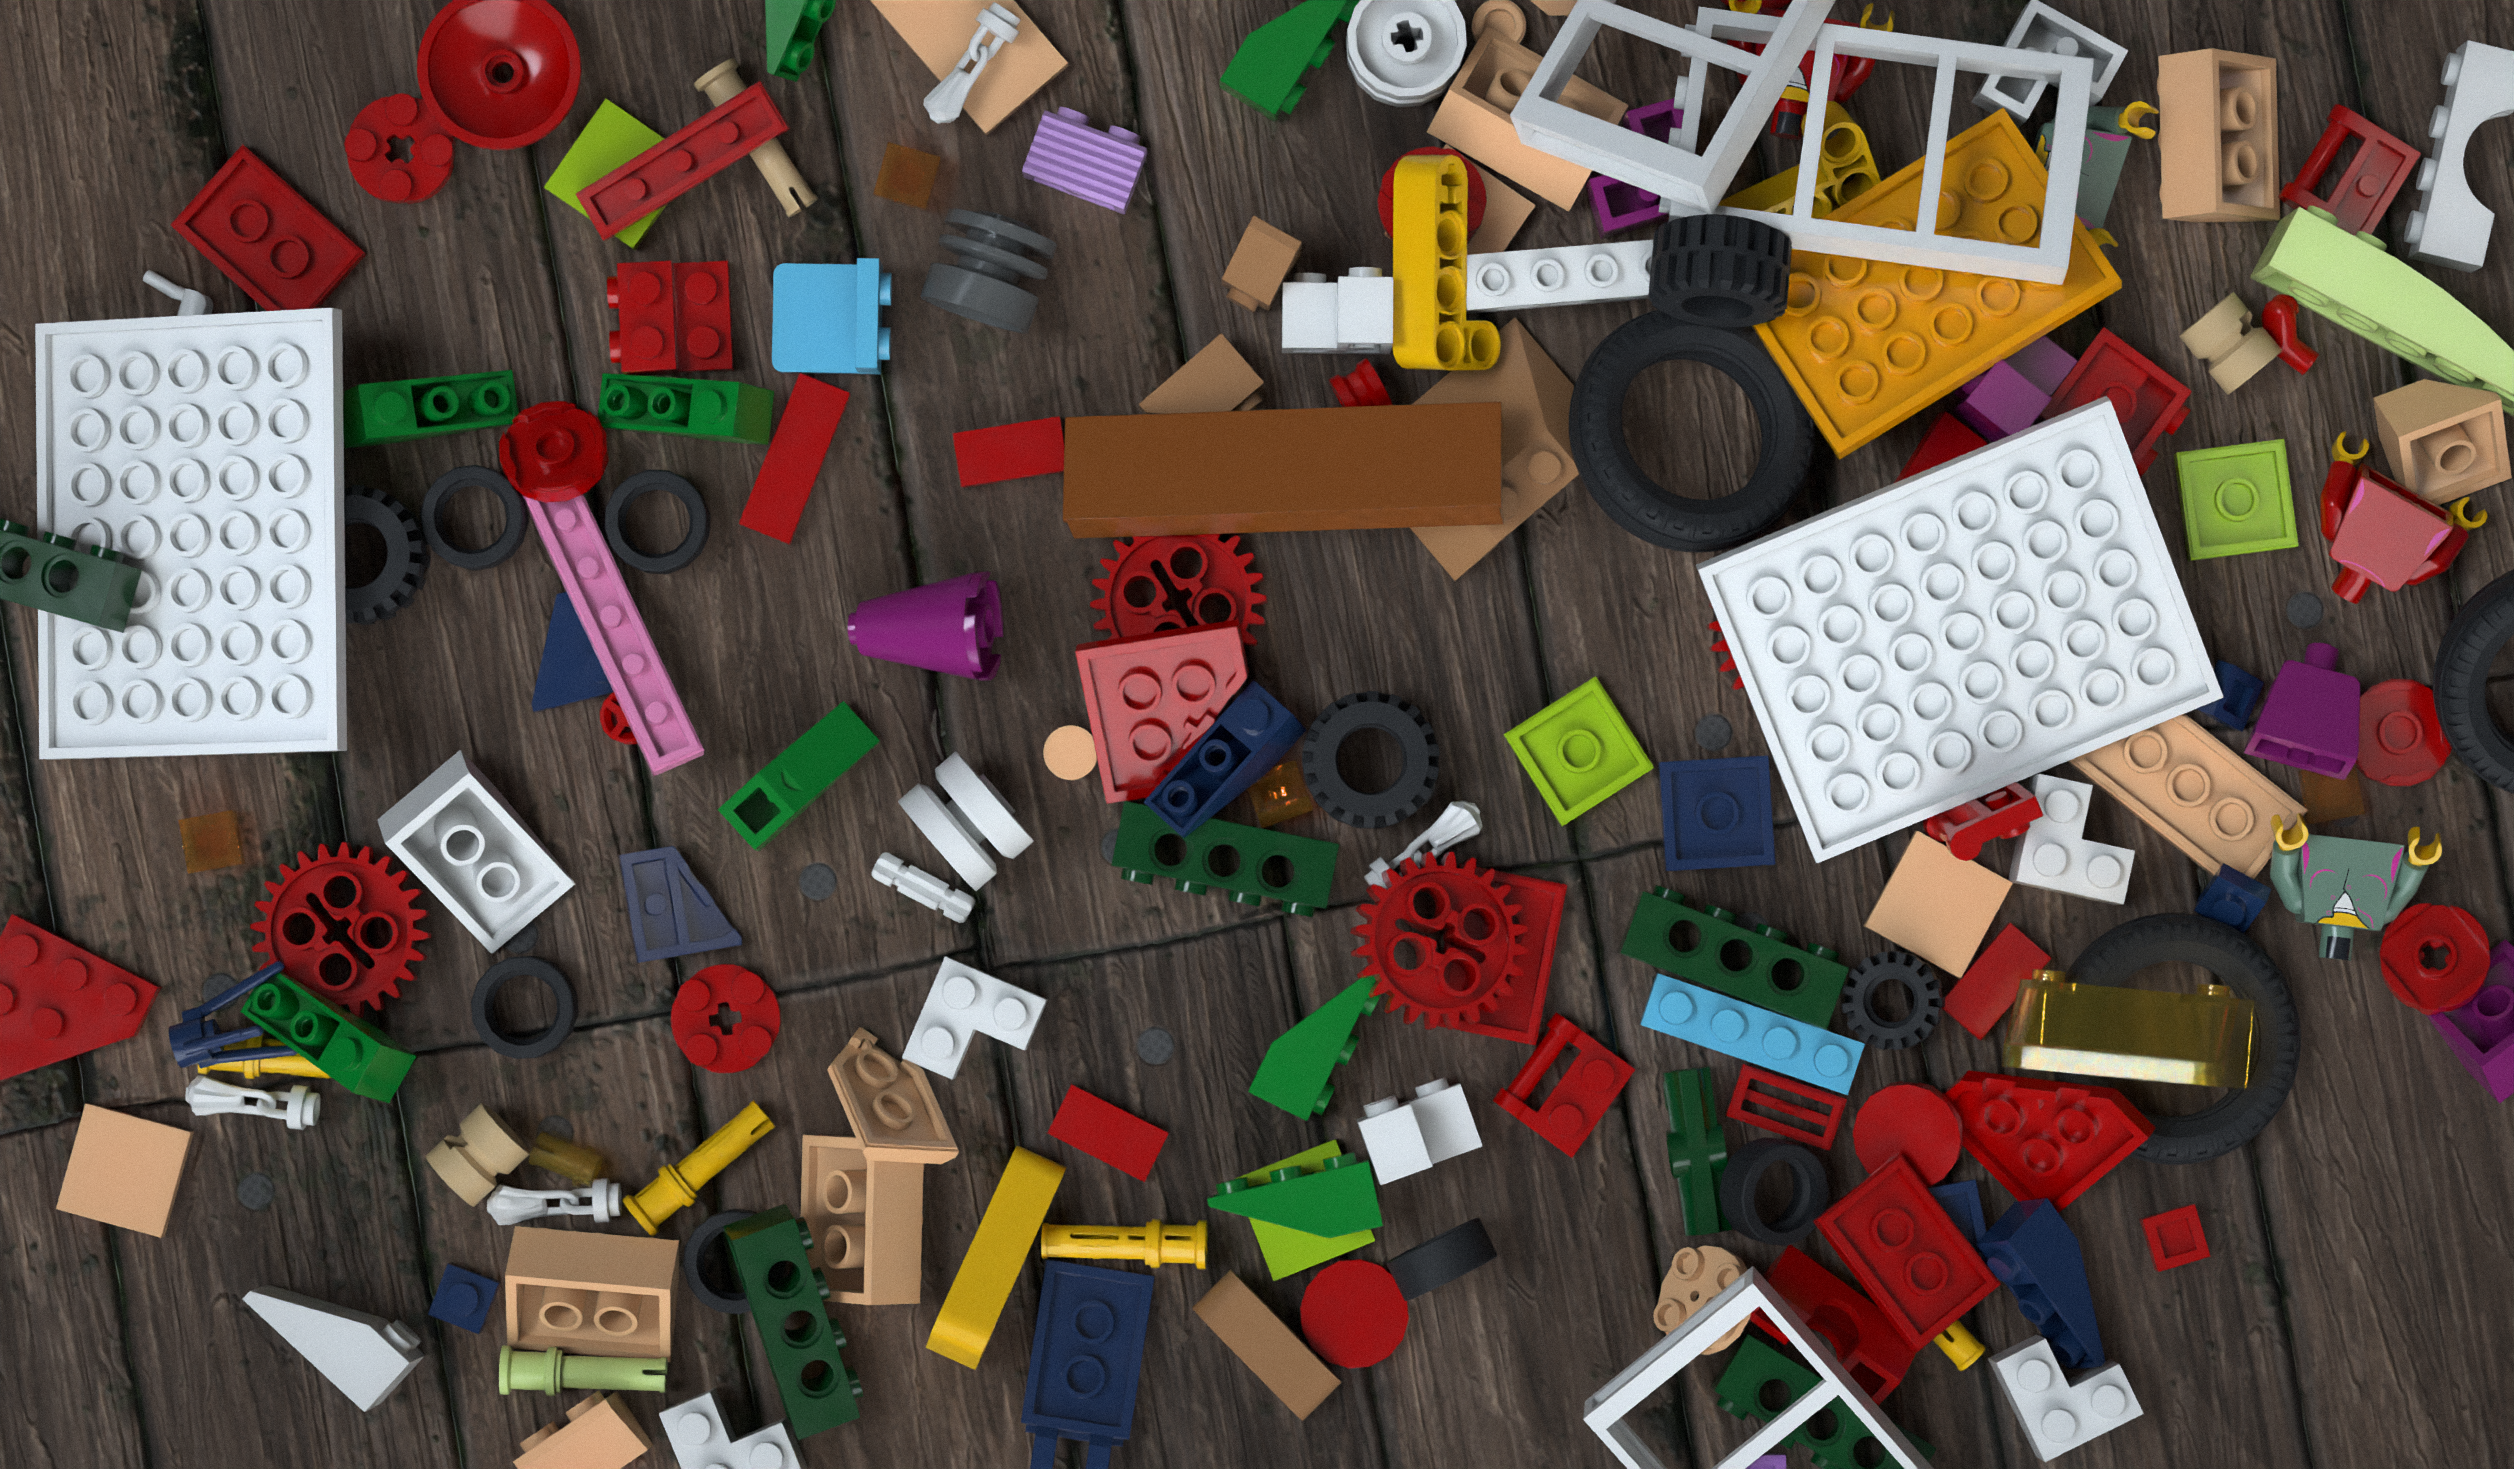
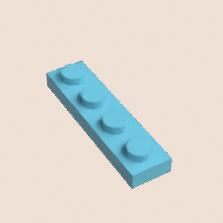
[1639,973,1865,1095]

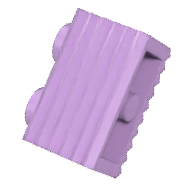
[1022,106,1148,215]

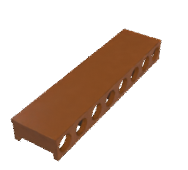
[1063,401,1504,539]

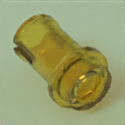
[529,1131,603,1188]

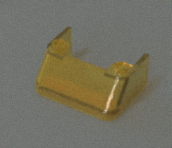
[2002,969,2254,1088]

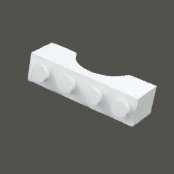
[2404,40,2514,273]

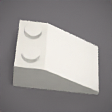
[377,750,575,954]
[243,1285,425,1412]

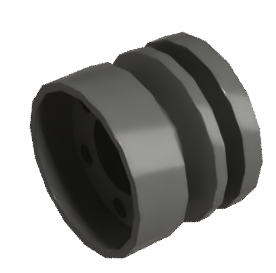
[920,208,1057,334]

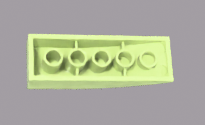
[2250,205,2514,417]

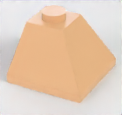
[2373,379,2512,505]

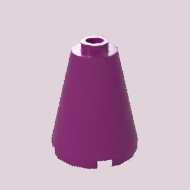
[848,571,1003,681]

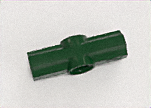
[1662,1066,1732,1236]

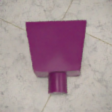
[2244,643,2360,780]

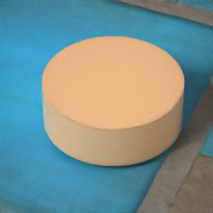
[1471,0,1526,49]
[1043,725,1097,780]

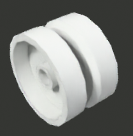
[1346,0,1467,107]
[898,751,1034,891]

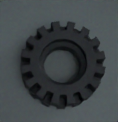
[1842,951,1945,1050]

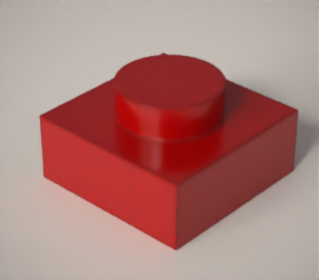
[2139,1203,2211,1272]

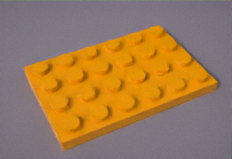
[1752,107,2122,460]

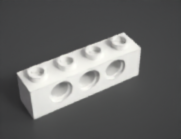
[1466,240,1653,314]

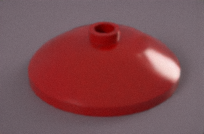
[417,0,582,150]

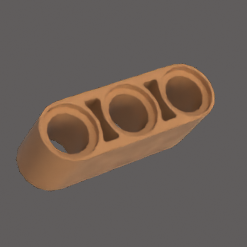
[1192,1269,1342,1421]

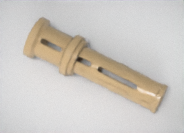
[694,58,818,218]

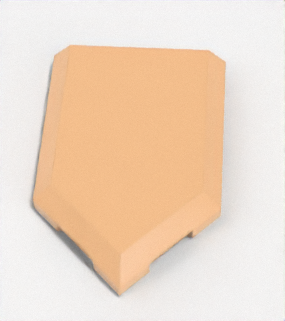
[827,1027,959,1164]

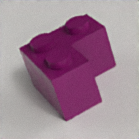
[1586,98,1696,239]
[1953,335,2078,443]

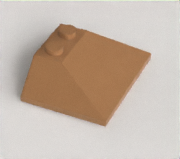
[1409,317,1580,581]

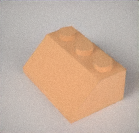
[1427,26,1629,212]
[2157,48,2280,223]
[800,1135,924,1305]
[505,1226,679,1362]

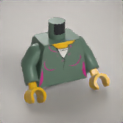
[2029,101,2159,247]
[2270,813,2442,961]

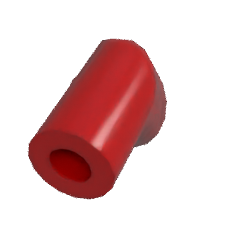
[2261,294,2319,376]

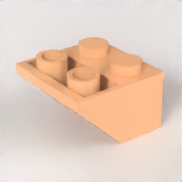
[513,1390,653,1469]

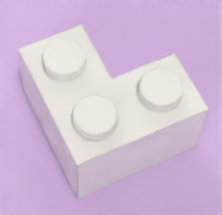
[1972,0,2129,128]
[1282,267,1393,354]
[2008,774,2135,905]
[902,957,1048,1079]
[1356,1077,1482,1185]
[1988,1334,2144,1462]
[659,1388,808,1469]

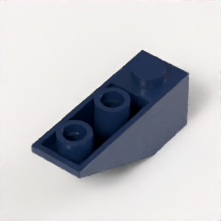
[1144,680,1306,838]
[1976,1198,2106,1369]

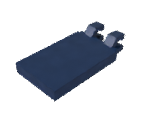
[1021,1259,1155,1469]

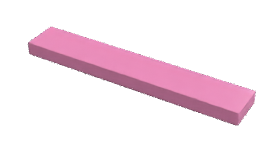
[520,493,704,777]

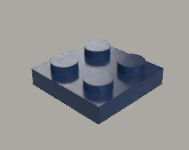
[1658,755,1775,872]

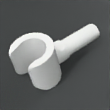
[143,270,213,316]

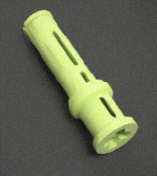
[499,1345,668,1396]

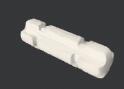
[871,852,975,923]

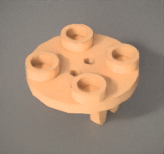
[1653,1245,1751,1355]

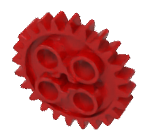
[1090,534,1268,647]
[250,842,431,1018]
[1350,852,1529,1030]

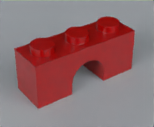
[1749,1244,1917,1406]

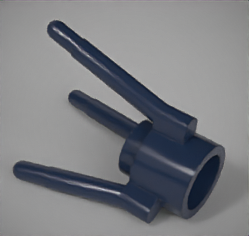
[169,961,297,1069]

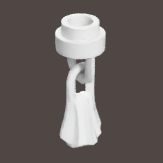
[923,2,1021,124]
[1364,800,1483,889]
[185,1075,321,1130]
[487,1178,622,1225]

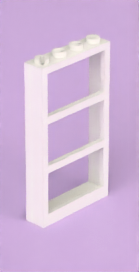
[1510,0,1836,214]
[1659,7,2094,285]
[1583,1266,1934,1469]

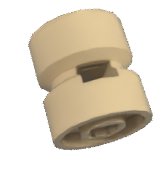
[2179,292,2282,395]
[426,1103,531,1207]

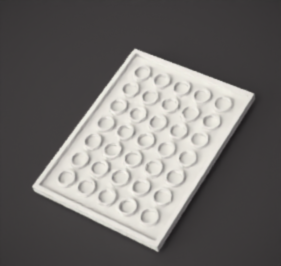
[35,308,347,760]
[1696,396,2223,864]

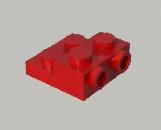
[607,261,734,375]
[2038,327,2192,478]

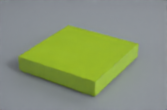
[544,98,667,251]
[2173,439,2299,561]
[1503,676,1654,827]
[1234,1139,1375,1281]

